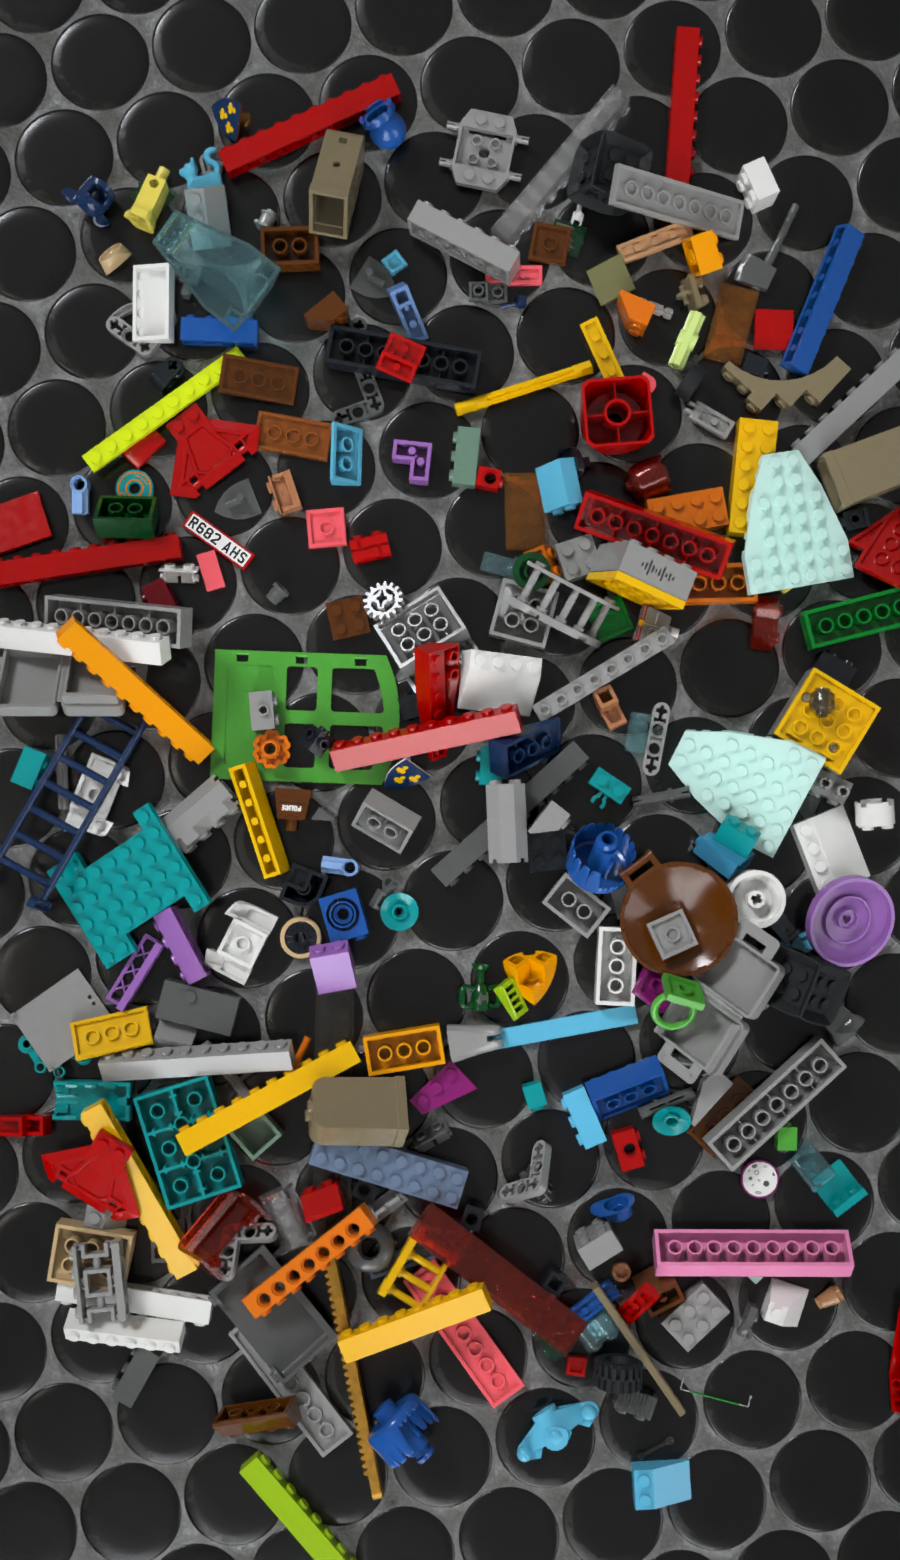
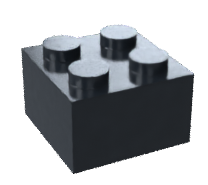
[527,830,567,873]

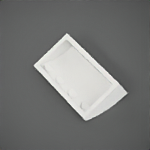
[132,263,175,343]

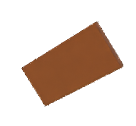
[256,410,332,462]

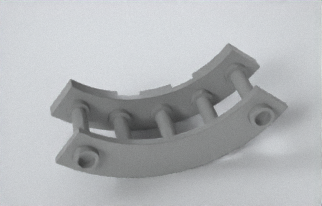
[507,560,620,648]

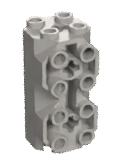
[161,774,241,854]
[485,779,528,864]

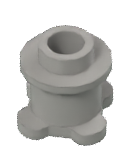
[254,208,278,230]

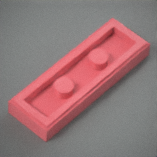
[485,265,542,286]

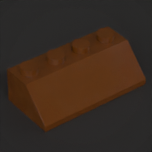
[212,1395,301,1438]

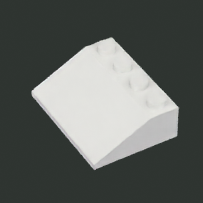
[457,649,542,717]
[789,805,870,894]

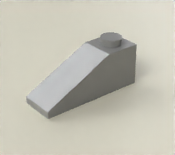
[690,1071,733,1127]

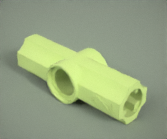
[668,310,706,371]

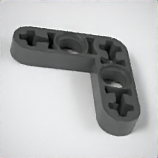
[331,372,384,426]

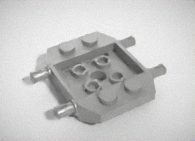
[439,108,530,193]

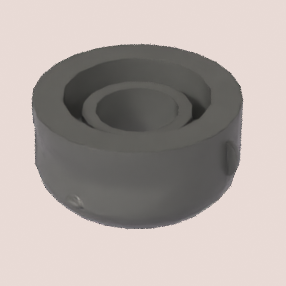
[346,1223,397,1273]

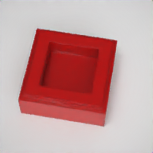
[565,1353,588,1377]

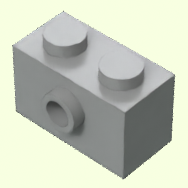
[248,690,280,732]

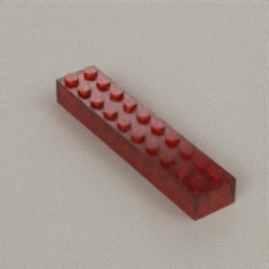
[407,1202,588,1357]

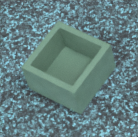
[229,1112,284,1161]

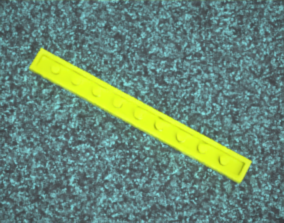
[82,346,245,473]

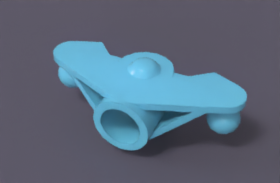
[517,1401,599,1462]

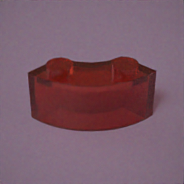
[750,595,783,651]

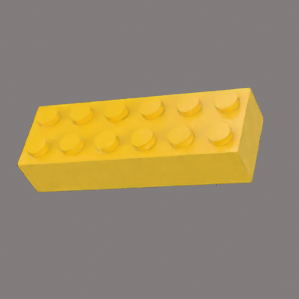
[725,417,778,537]

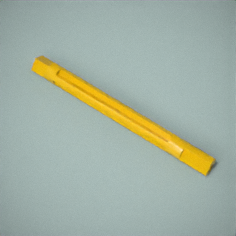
[454,360,593,416]

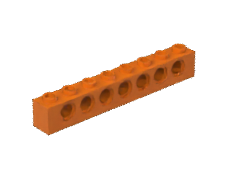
[241,1202,378,1319]

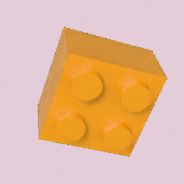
[681,230,724,277]

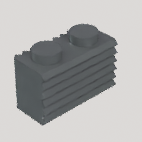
[612,1388,658,1421]

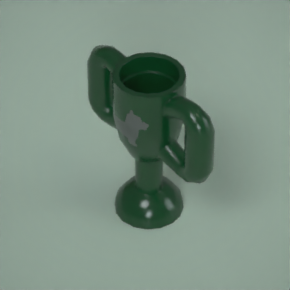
[458,963,502,1011]

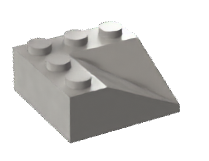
[488,578,559,651]

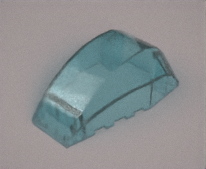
[152,210,281,333]

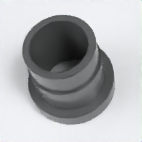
[266,582,290,605]

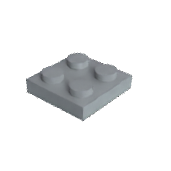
[646,909,699,961]

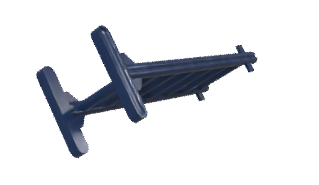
[0,716,148,913]

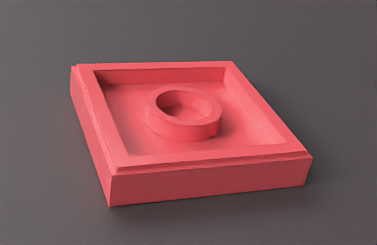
[306,507,347,549]

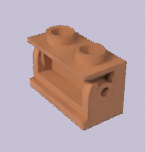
[266,469,303,516]

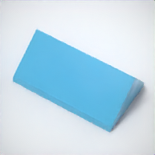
[330,422,363,486]

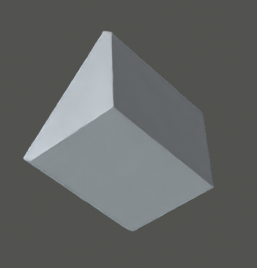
[153,1019,199,1048]

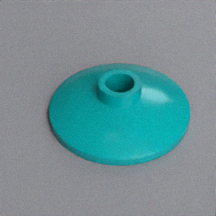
[380,893,419,931]
[652,1106,691,1136]

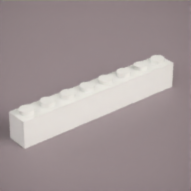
[55,1282,213,1326]

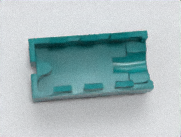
[52,1079,133,1122]

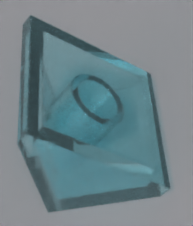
[788,1143,836,1193]

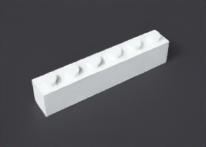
[63,1308,185,1353]

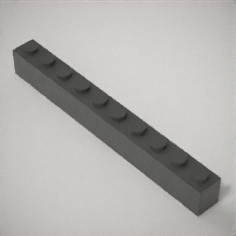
[431,741,589,887]

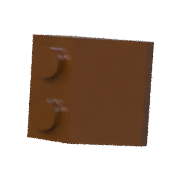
[304,291,350,331]

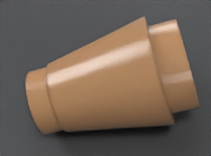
[814,1285,845,1309]

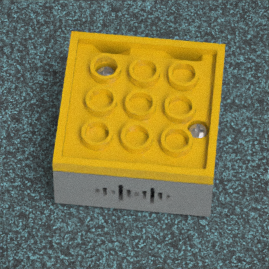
[586,539,697,610]
[767,667,881,775]

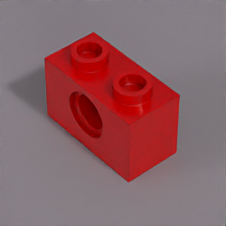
[610,1125,646,1172]

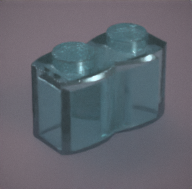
[574,1308,620,1353]

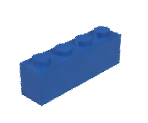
[180,315,260,348]

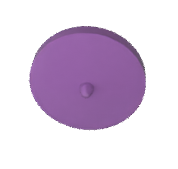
[805,875,895,967]

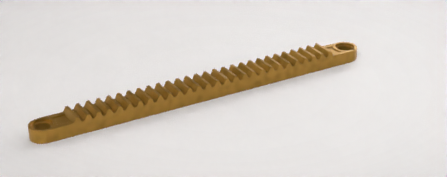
[322,1234,383,1500]

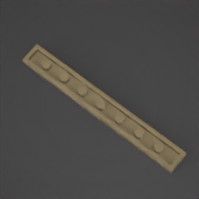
[590,1281,686,1417]

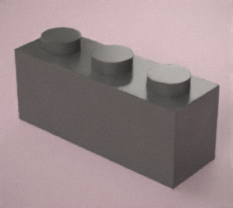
[111,1348,163,1408]

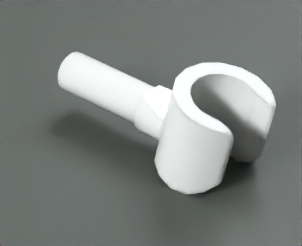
[571,204,584,226]

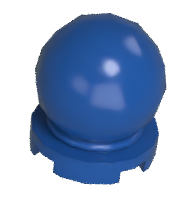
[359,98,406,150]

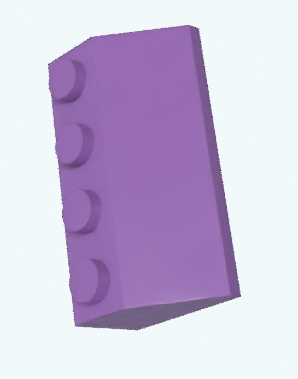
[153,905,212,985]

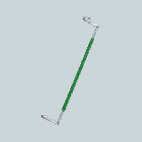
[680,1378,752,1407]

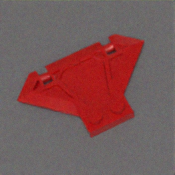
[166,402,261,499]
[41,1128,141,1221]

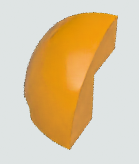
[503,951,557,1005]

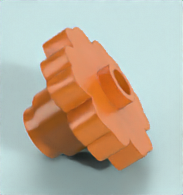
[252,730,291,769]

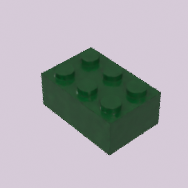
[93,495,160,539]

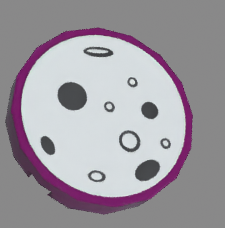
[740,1159,779,1198]

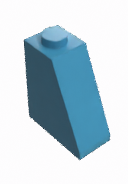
[692,832,755,880]

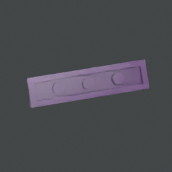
[105,932,165,1012]

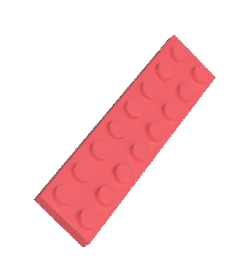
[403,1258,525,1409]

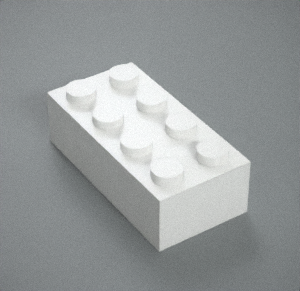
[594,925,637,1006]

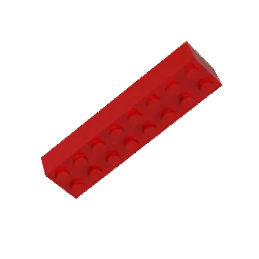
[574,489,736,580]

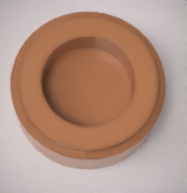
[611,1261,631,1282]

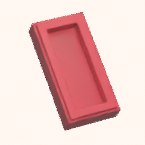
[196,550,226,592]

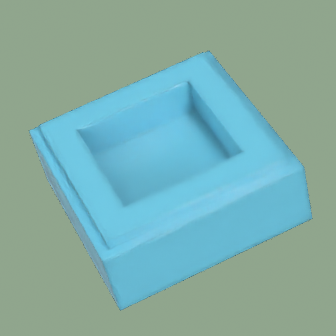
[381,249,408,277]

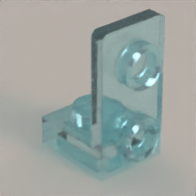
[480,552,518,580]
[625,712,651,754]

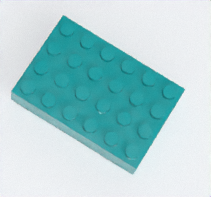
[133,1075,245,1210]

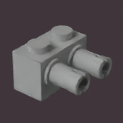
[808,769,853,807]

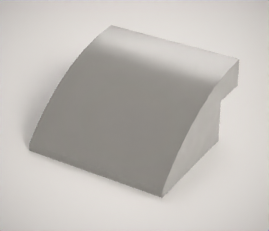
[373,586,479,693]

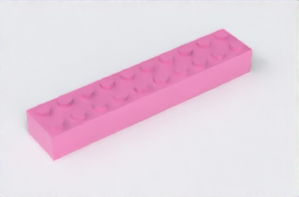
[652,1229,855,1277]

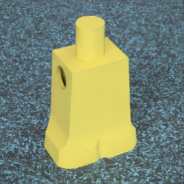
[124,166,170,234]

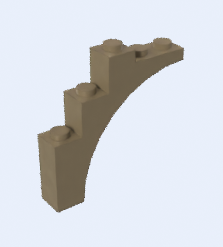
[721,356,851,415]

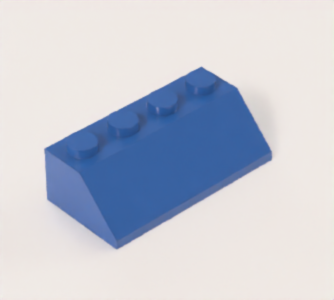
[584,1055,671,1122]

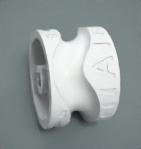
[726,869,786,928]

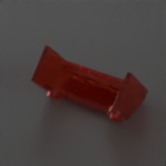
[178,1190,272,1281]

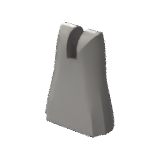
[447,1024,504,1063]

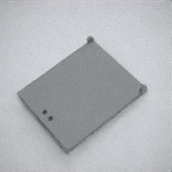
[10,968,110,1072]

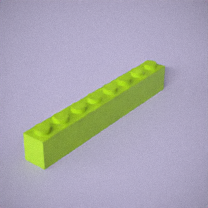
[239,1450,357,1560]

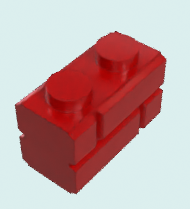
[349,530,392,565]

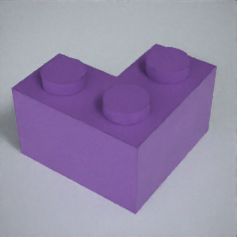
[392,439,432,486]

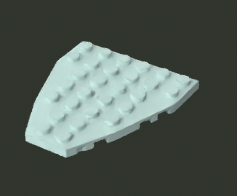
[741,450,854,596]
[668,729,827,858]

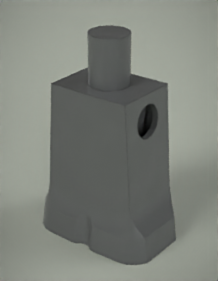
[823,1005,865,1048]

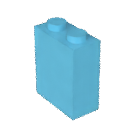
[535,457,583,516]

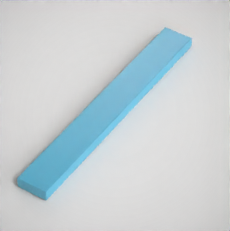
[487,1005,638,1050]

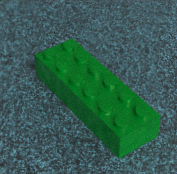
[798,588,900,651]

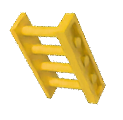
[377,1223,459,1307]

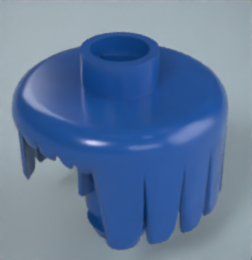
[566,822,637,894]
[368,1393,439,1468]

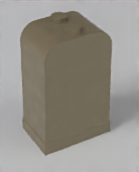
[309,129,365,240]
[815,426,900,514]
[305,1076,409,1147]

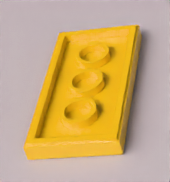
[70,1006,154,1061]

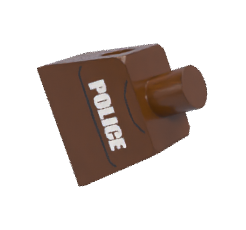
[275,788,313,831]

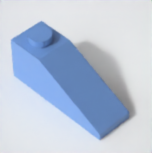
[386,281,429,340]

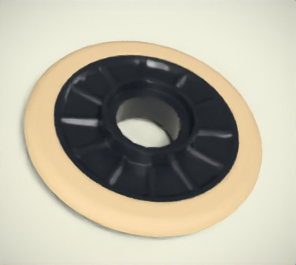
[280,917,322,959]

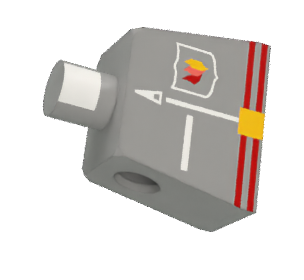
[632,604,680,642]

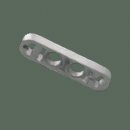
[642,702,670,776]

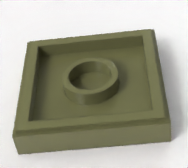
[586,253,636,307]

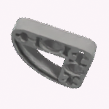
[106,302,178,358]

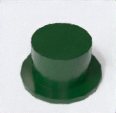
[513,552,551,590]

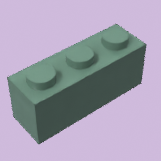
[449,426,481,489]

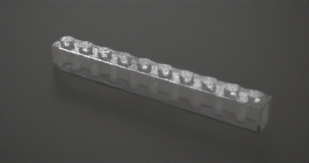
[490,84,631,246]

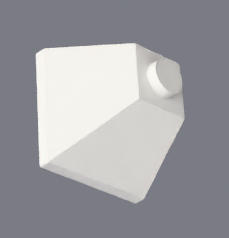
[760,1277,809,1327]

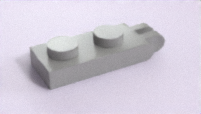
[683,401,736,440]

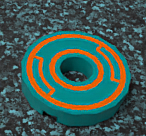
[116,469,154,497]

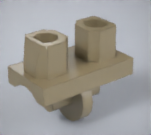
[676,273,709,313]

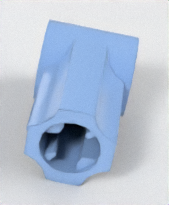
[70,475,91,515]
[321,855,360,876]

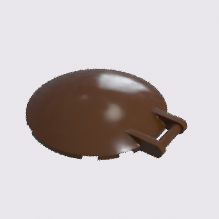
[618,849,739,977]

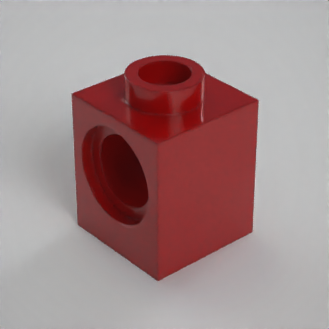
[475,466,504,493]

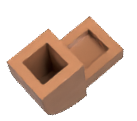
[593,684,627,731]

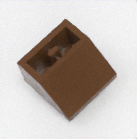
[631,1265,685,1318]

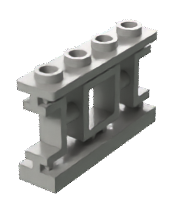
[69,1237,130,1325]

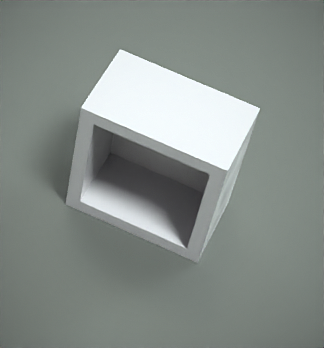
[736,156,780,214]

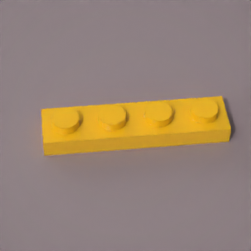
[580,316,624,378]

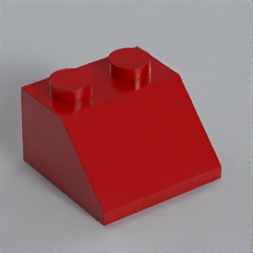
[300,1178,346,1224]

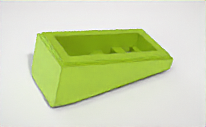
[493,977,528,1021]

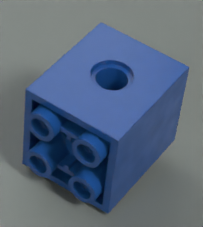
[318,887,370,942]

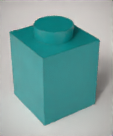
[521,1079,547,1111]

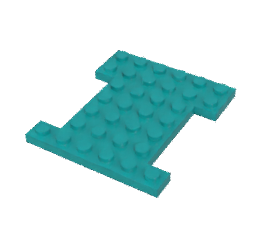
[47,802,212,969]

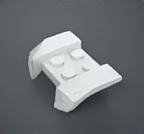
[65,752,130,837]
[204,901,279,985]

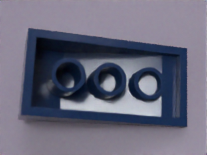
[488,717,561,780]

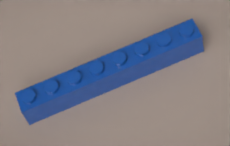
[780,223,865,376]

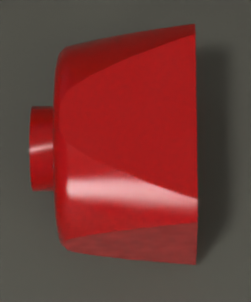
[580,375,655,455]

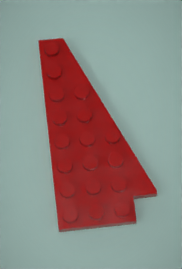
[848,506,900,589]

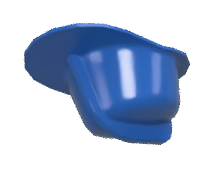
[590,1193,635,1223]

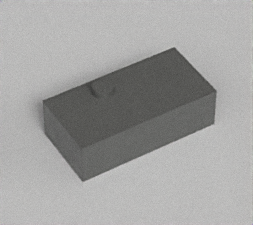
[155,978,243,1036]

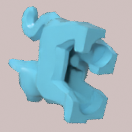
[179,147,228,204]

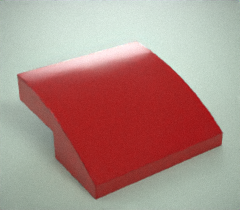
[753,309,794,350]
[375,332,427,384]
[122,415,166,470]

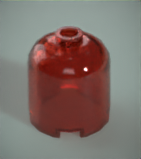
[624,454,673,500]

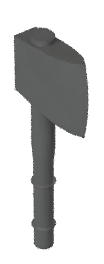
[734,203,799,292]

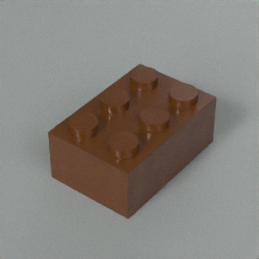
[260,226,321,273]

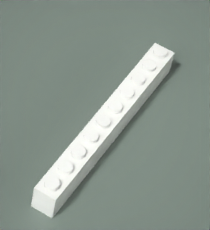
[0,618,171,666]

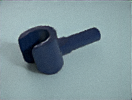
[500,295,527,309]

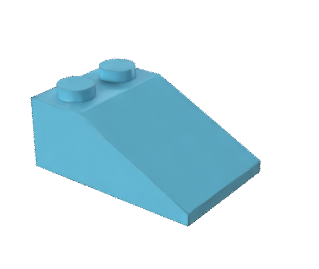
[631,1459,691,1510]

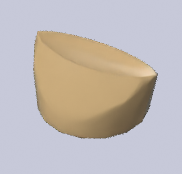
[99,243,132,275]

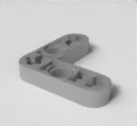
[499,1140,552,1204]
[217,1222,279,1281]

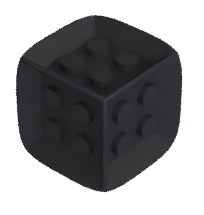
[567,130,653,216]
[767,944,851,1027]

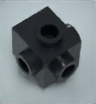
[299,724,334,758]

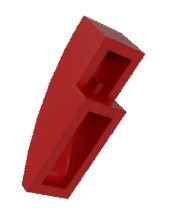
[0,1114,52,1137]

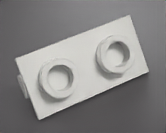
[159,563,200,584]

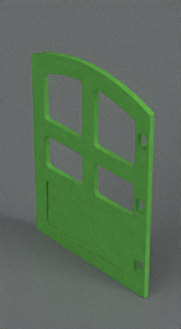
[210,649,400,785]

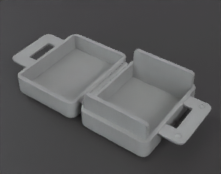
[0,649,148,716]
[654,919,786,1084]

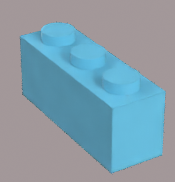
[560,1084,607,1149]

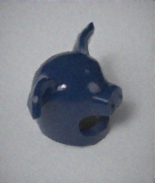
[61,176,116,227]

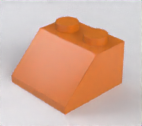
[616,289,656,337]

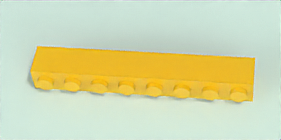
[337,1281,493,1364]

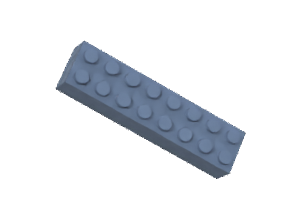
[308,1143,469,1209]

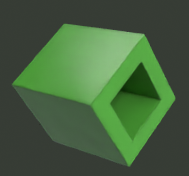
[774,1121,797,1151]

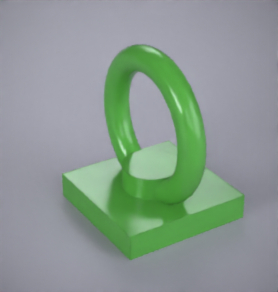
[650,972,706,1030]

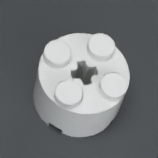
[854,798,895,831]

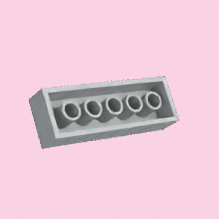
[407,199,520,286]

